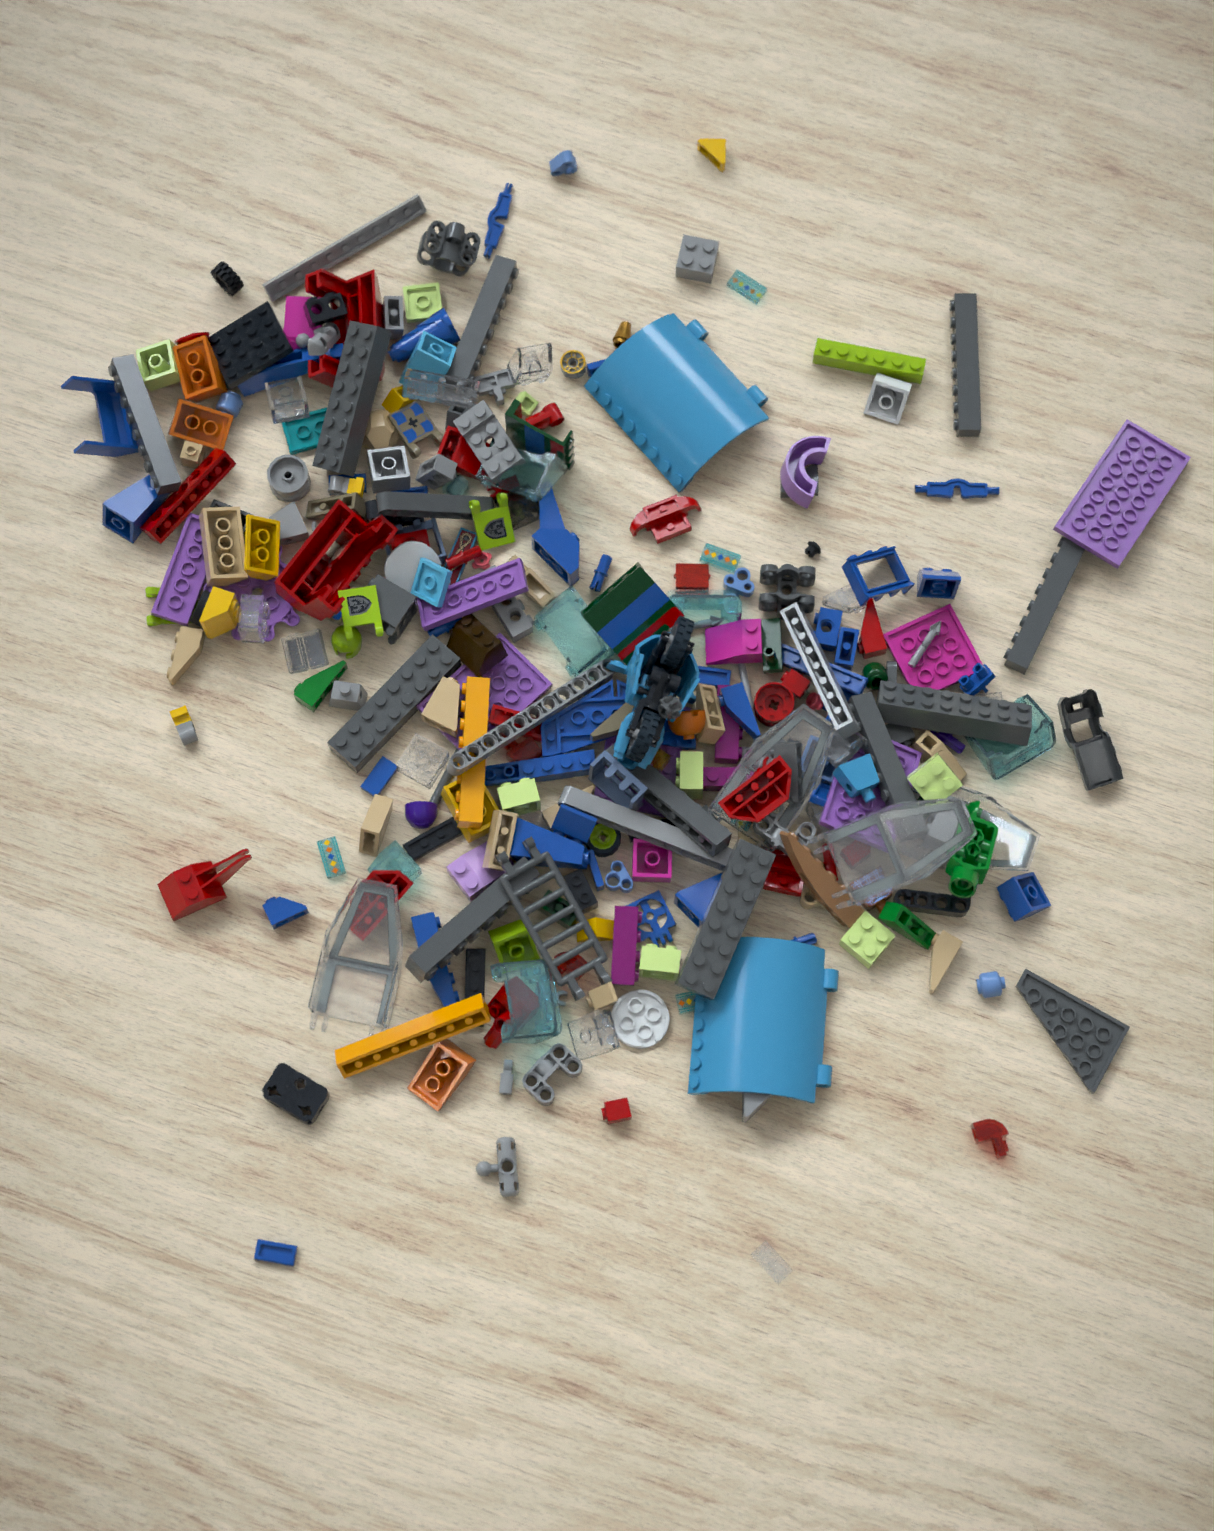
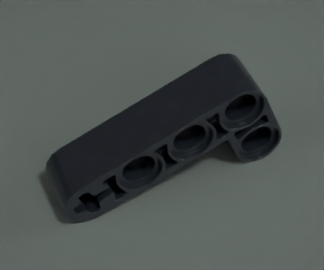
[893,889,971,917]

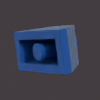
[262,897,309,929]

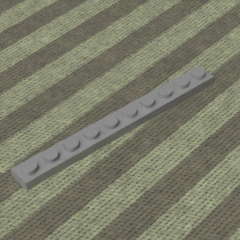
[262,194,427,302]

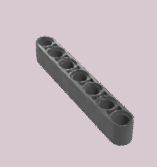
[376,491,494,520]

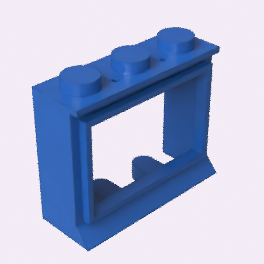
[842,546,915,606]

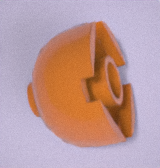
[667,709,706,740]

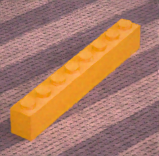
[454,676,490,829]
[335,993,491,1079]

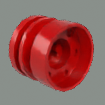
[754,682,795,728]

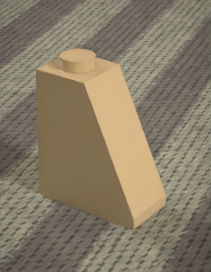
[421,676,460,738]
[359,794,393,857]

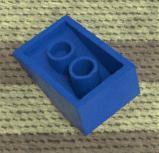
[917,568,961,599]

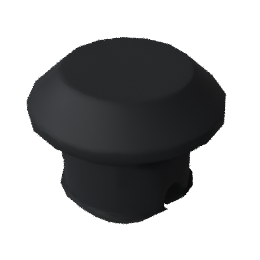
[805,541,821,558]

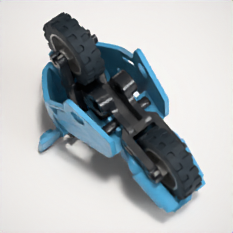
[606,616,700,770]

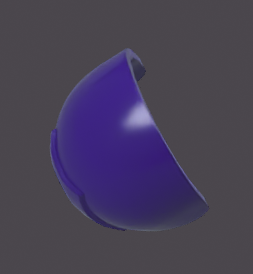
[405,801,438,829]

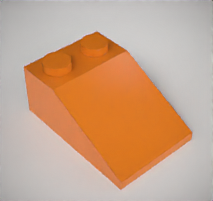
[172,335,227,403]
[168,399,234,450]
[407,1039,476,1111]

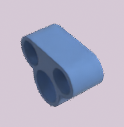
[549,150,577,176]
[723,567,754,597]
[605,860,633,893]

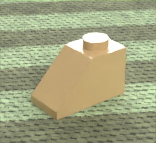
[586,982,618,1011]

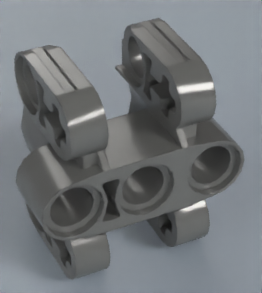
[417,220,480,277]
[759,564,816,620]

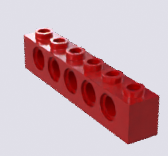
[140,448,236,544]

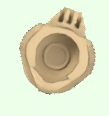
[362,410,400,450]

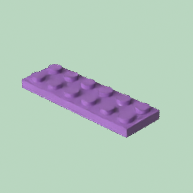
[151,513,206,626]
[417,558,529,631]

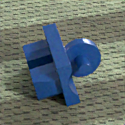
[959,663,996,696]

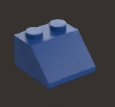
[550,804,597,845]
[996,872,1051,922]

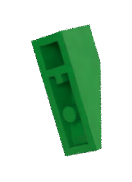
[294,660,348,712]
[878,901,936,950]

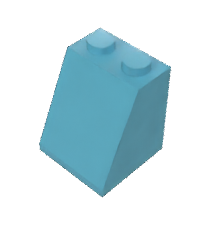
[399,331,457,399]

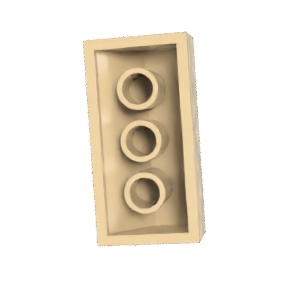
[199,507,248,587]

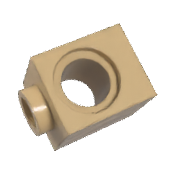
[180,441,206,469]

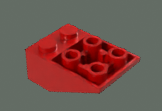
[437,426,493,483]

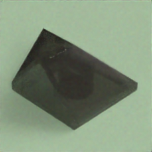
[494,485,540,531]

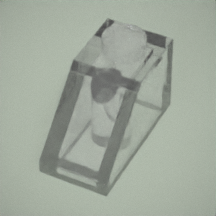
[822,584,867,614]

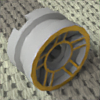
[560,350,587,379]

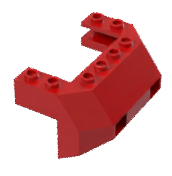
[305,269,385,388]
[274,499,399,621]

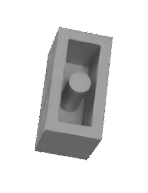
[382,296,404,339]

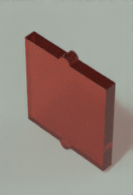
[674,563,711,590]

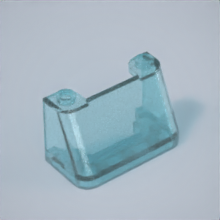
[476,439,567,502]
[534,586,614,677]
[666,589,742,623]
[964,694,1056,780]
[490,959,562,1044]

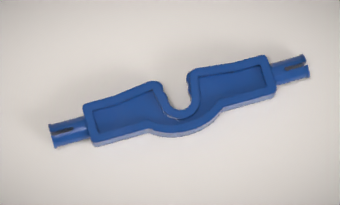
[483,183,513,258]
[915,479,999,499]

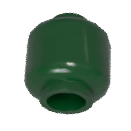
[862,662,888,690]

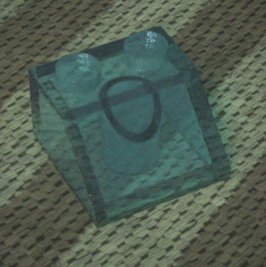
[367,840,422,882]

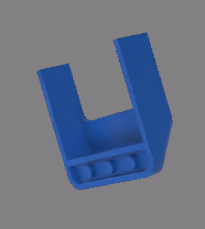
[61,376,139,457]

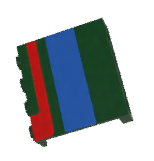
[505,399,575,474]
[581,562,685,665]

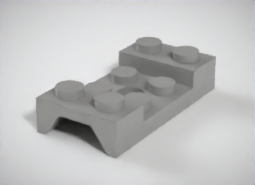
[453,400,526,484]

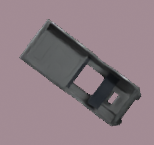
[1057,689,1124,791]

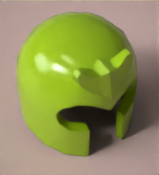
[331,625,362,659]

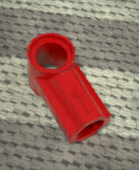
[525,402,565,430]
[483,1011,518,1049]

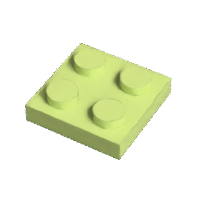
[403,282,442,323]

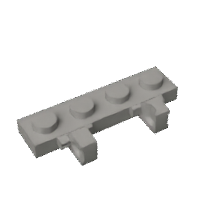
[439,368,515,406]

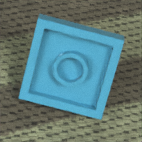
[410,558,452,607]

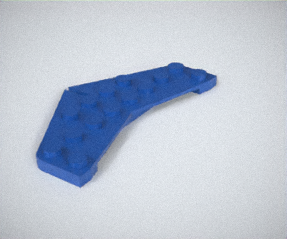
[541,680,696,757]

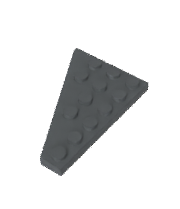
[1015,969,1130,1094]

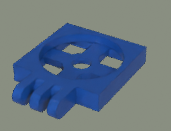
[626,890,676,948]

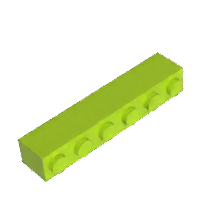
[812,338,926,384]

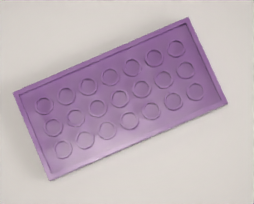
[1053,419,1191,569]

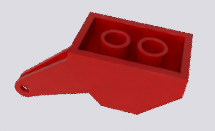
[157,848,252,921]

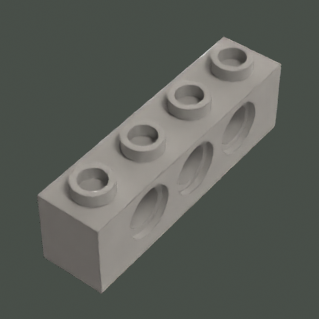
[481,565,534,643]

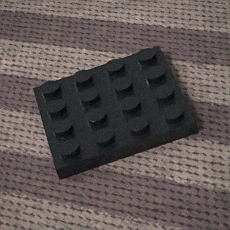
[209,301,294,390]

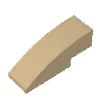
[506,555,556,608]

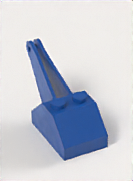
[531,483,580,587]

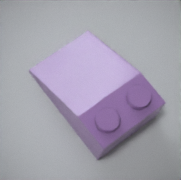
[446,841,515,902]

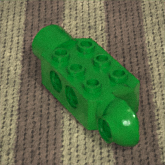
[945,800,999,898]

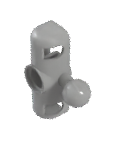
[296,322,341,356]
[476,1137,519,1197]

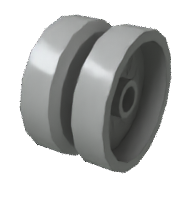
[267,455,310,502]

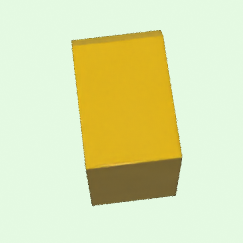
[697,138,726,172]
[576,917,614,942]

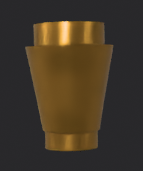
[612,321,631,348]

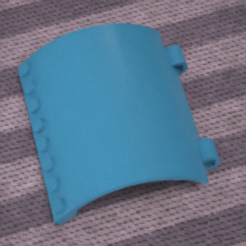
[584,313,769,492]
[688,937,839,1103]

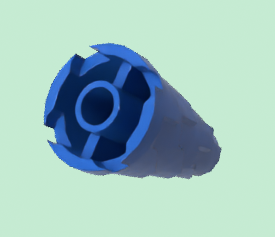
[388,308,460,362]

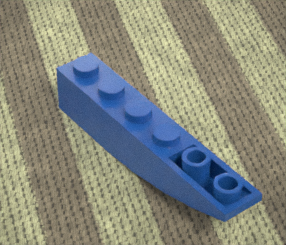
[238,343,344,397]
[485,749,596,786]
[411,911,460,1007]

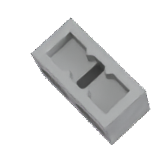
[416,454,457,490]

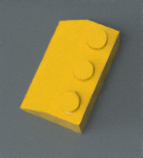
[244,514,280,581]
[199,586,243,639]
[441,781,499,843]

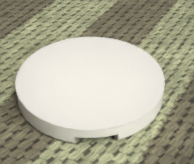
[384,541,441,597]
[611,989,670,1049]

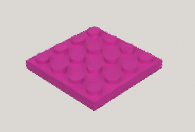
[883,604,983,690]

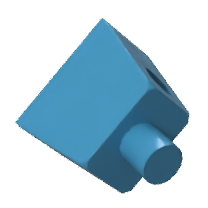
[833,754,879,803]

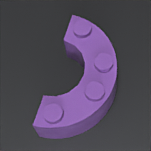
[780,436,831,509]

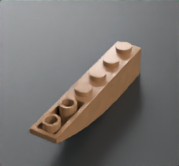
[779,831,865,928]

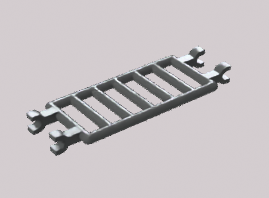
[495,836,612,1001]

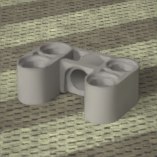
[753,804,816,855]
[522,1043,582,1106]

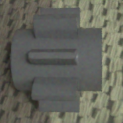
[658,695,682,721]

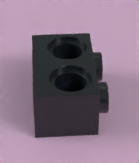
[303,292,347,328]
[563,868,598,914]

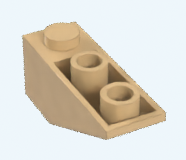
[167,626,205,685]
[912,730,967,781]

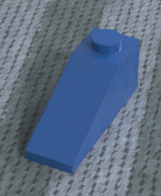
[717,682,761,741]

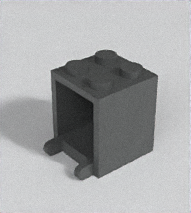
[368,574,419,645]

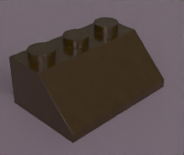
[447,614,508,677]

